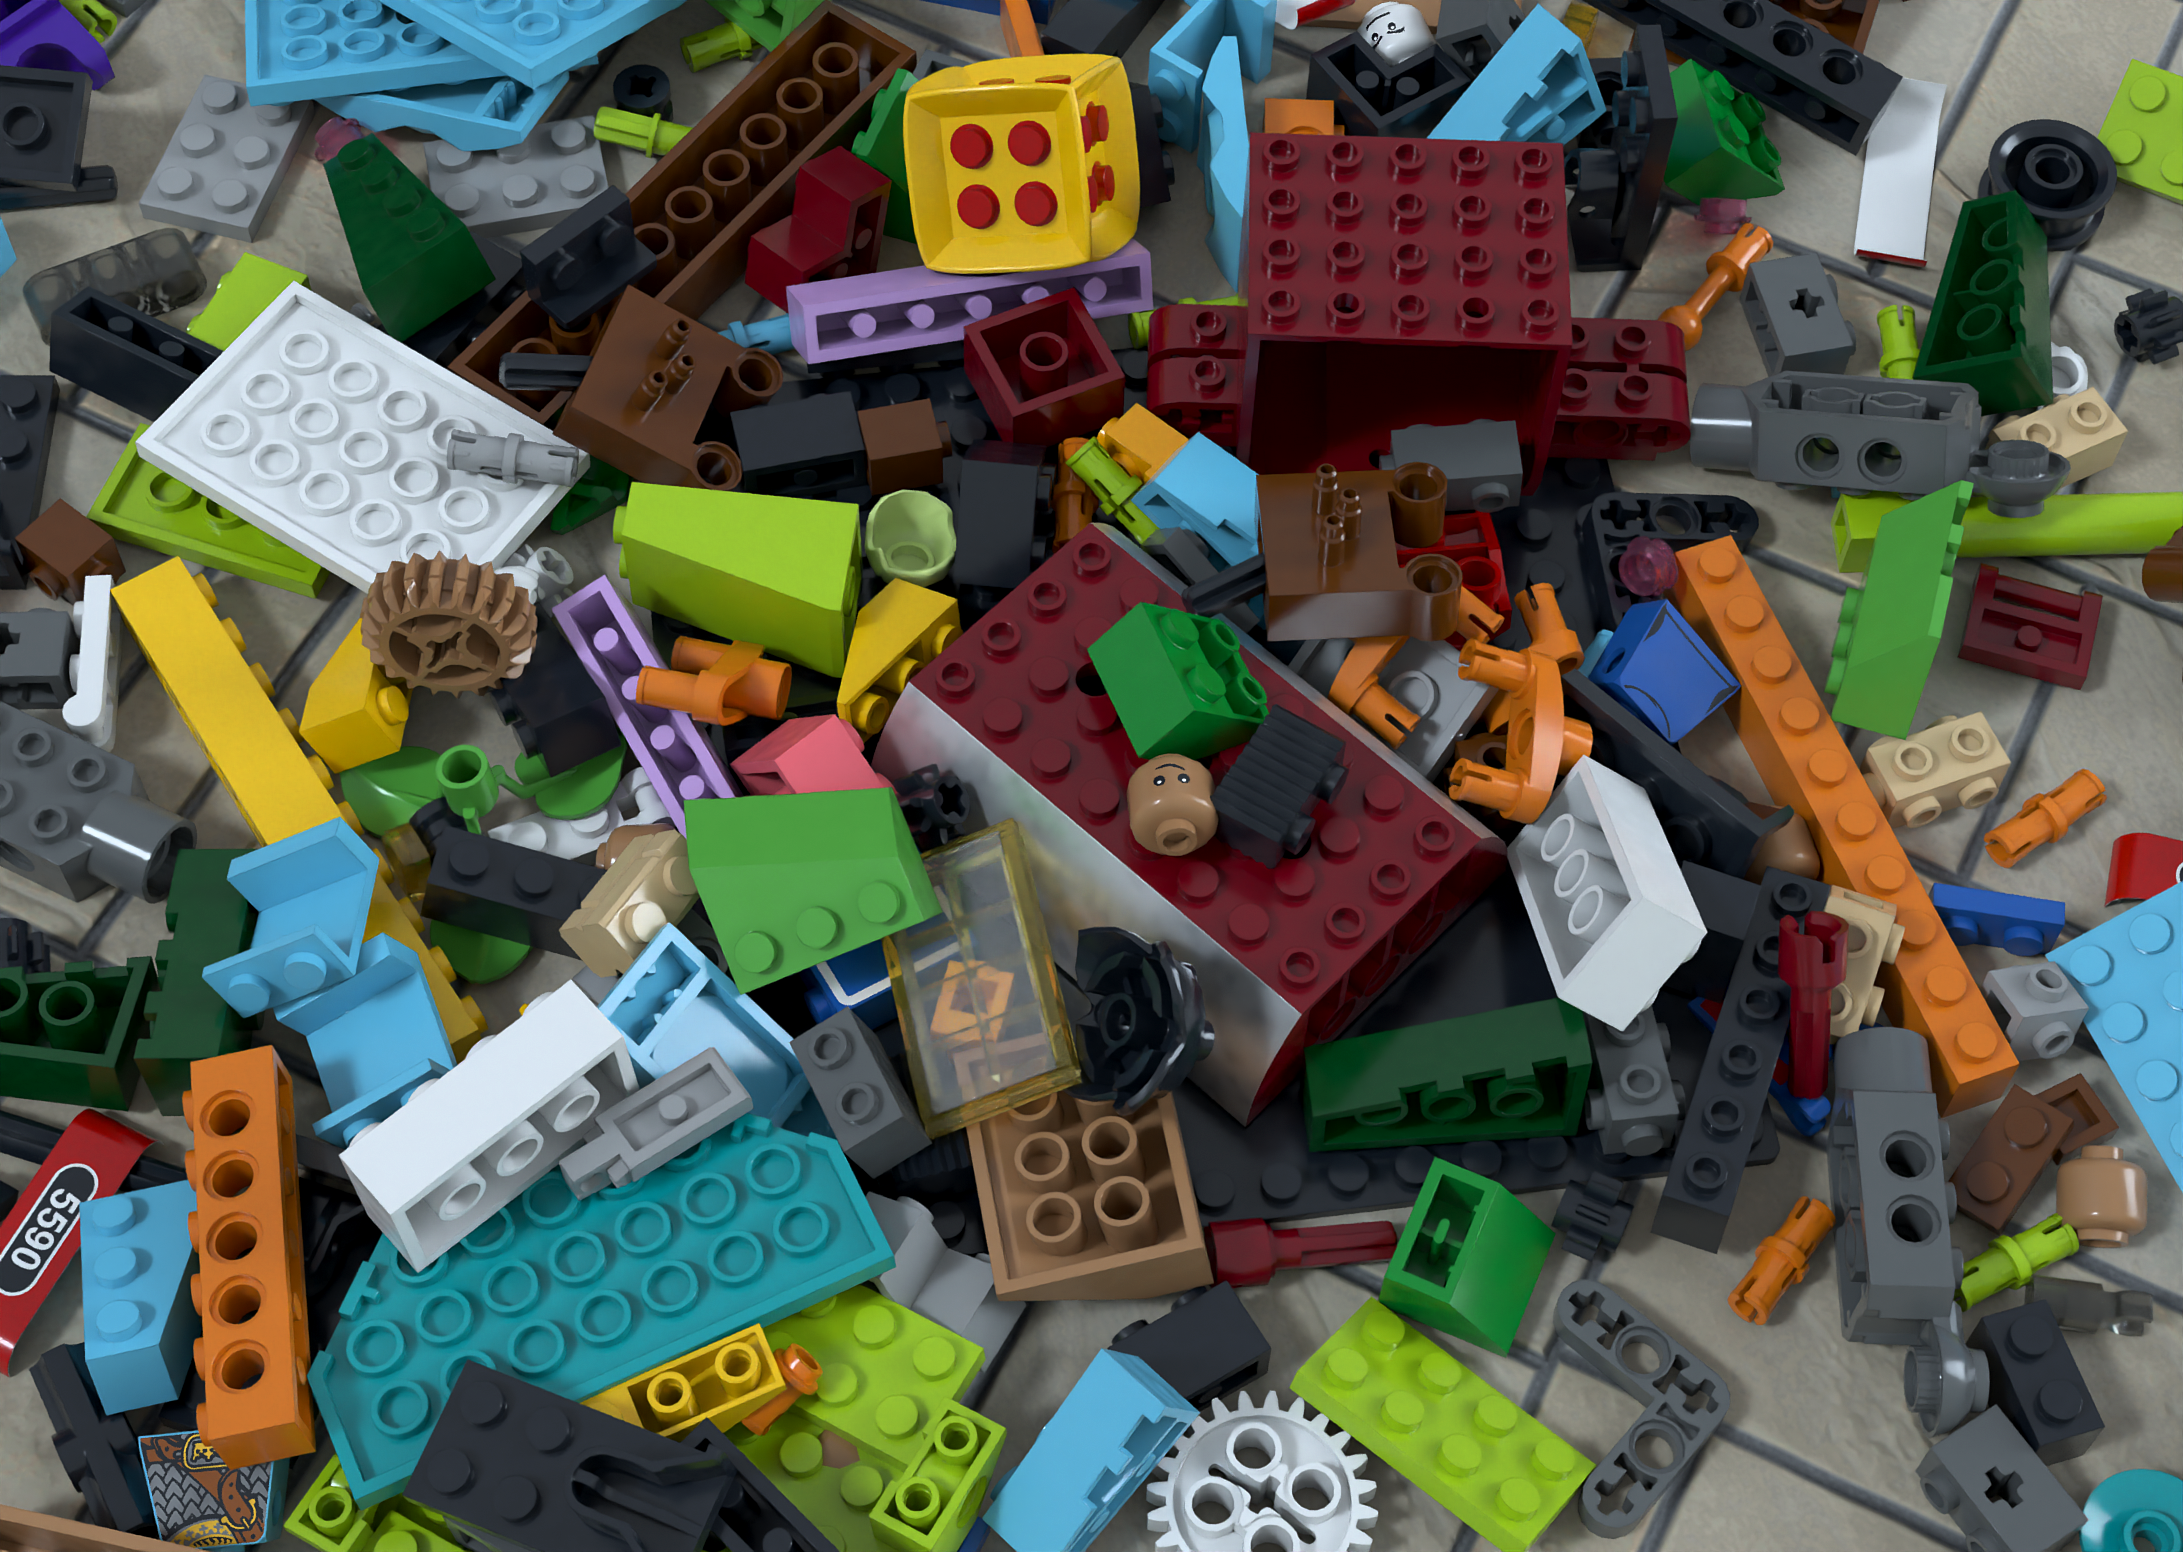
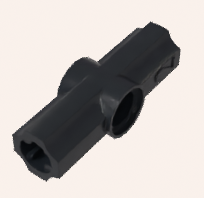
[29,1342,159,1540]

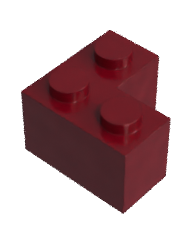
[745,146,892,314]

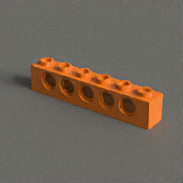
[182,1045,316,1470]

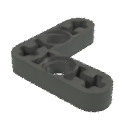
[1553,1279,1730,1539]

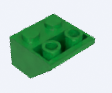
[1663,59,1785,206]
[851,68,919,244]
[1087,602,1269,760]
[1378,1157,1556,1358]

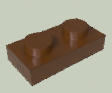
[1948,1084,2074,1236]

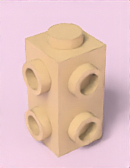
[1985,387,2128,489]
[1859,711,2011,829]
[1823,885,1905,1044]

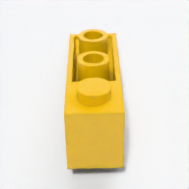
[837,578,963,743]
[299,618,413,774]
[580,1323,787,1443]

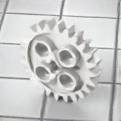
[1146,1390,1378,1552]

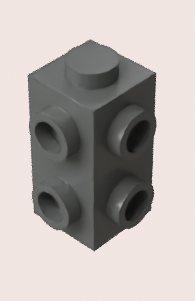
[1379,419,1523,513]
[1583,1005,1686,1156]

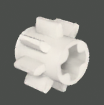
[501,544,574,619]

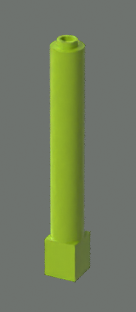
[1830,490,2183,573]

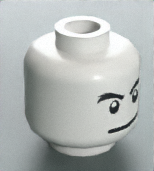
[1357,2,1436,67]

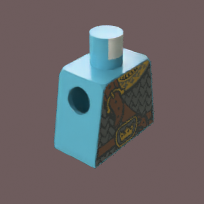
[138,1430,290,1552]

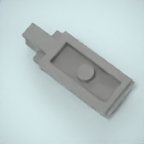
[559,1047,754,1201]

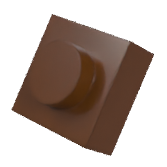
[2034,1073,2119,1166]

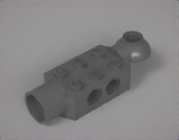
[1690,370,2071,518]
[0,701,197,904]
[1826,1027,1990,1439]

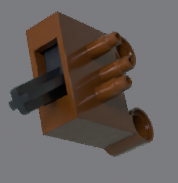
[498,285,783,492]
[1181,462,1463,642]

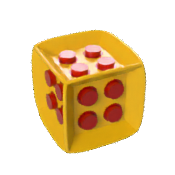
[903,54,1140,274]

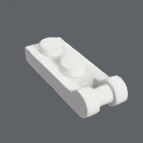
[62,575,123,752]
[487,767,676,865]

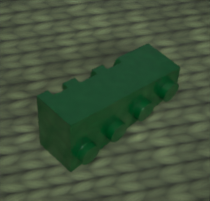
[323,133,496,343]
[1912,190,2054,417]
[134,849,265,1116]
[0,956,161,1112]
[1300,998,1593,1152]

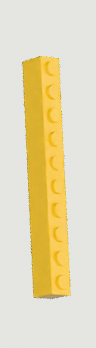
[110,556,489,1064]

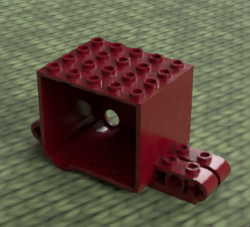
[1146,132,1691,496]

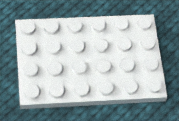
[135,281,590,594]

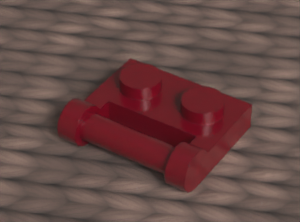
[1957,563,2103,690]

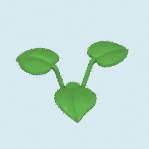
[339,727,628,984]

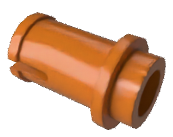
[741,1343,823,1436]

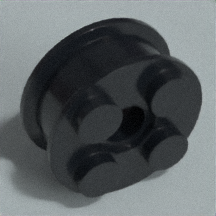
[1977,119,2117,252]

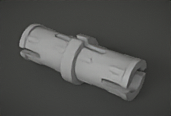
[447,429,579,488]

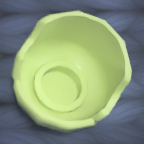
[864,489,957,587]

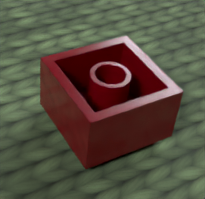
[963,287,1125,447]

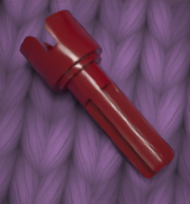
[1778,911,1849,1100]
[1203,1217,1398,1289]

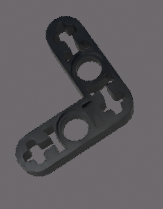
[1582,492,1759,633]

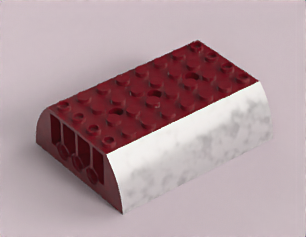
[871,523,1508,1127]

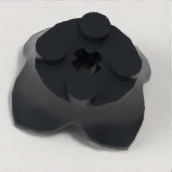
[1044,927,1215,1116]

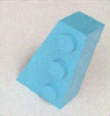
[1427,4,1607,146]
[1131,432,1266,630]
[79,1180,202,1415]
[982,1348,1200,1552]

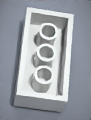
[1507,755,1708,1032]
[339,980,640,1273]

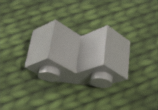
[860,1191,1026,1373]

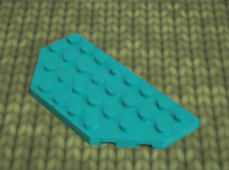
[307,1113,896,1511]

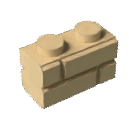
[559,829,700,978]

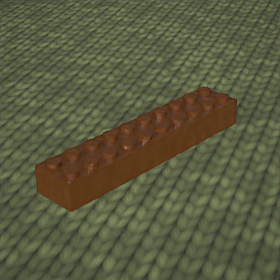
[447,0,917,431]

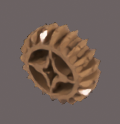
[360,550,538,699]

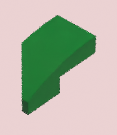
[550,454,634,535]

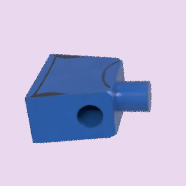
[1588,599,1741,745]

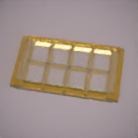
[881,818,1082,1139]

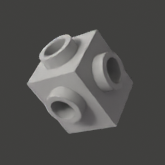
[1980,961,2089,1061]

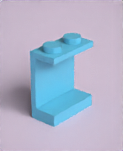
[1148,0,1277,154]
[202,817,380,1018]
[273,932,458,1150]

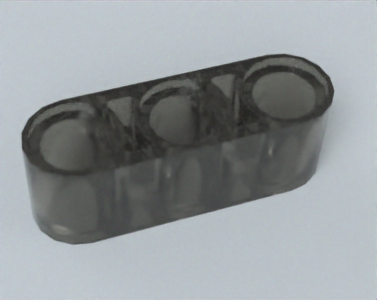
[23,228,207,346]

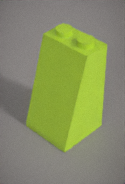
[613,482,863,678]

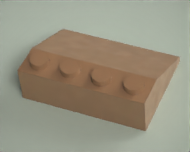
[953,1028,1214,1301]

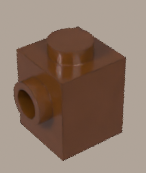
[857,398,952,496]
[15,498,126,606]

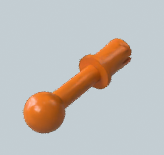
[1657,223,1773,352]

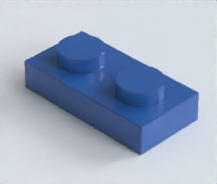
[1928,883,2065,956]

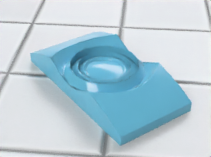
[1197,36,1249,293]
[314,71,569,151]
[597,922,837,1140]

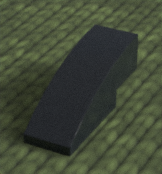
[1041,0,1165,59]

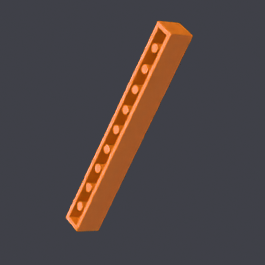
[1663,535,2020,1118]

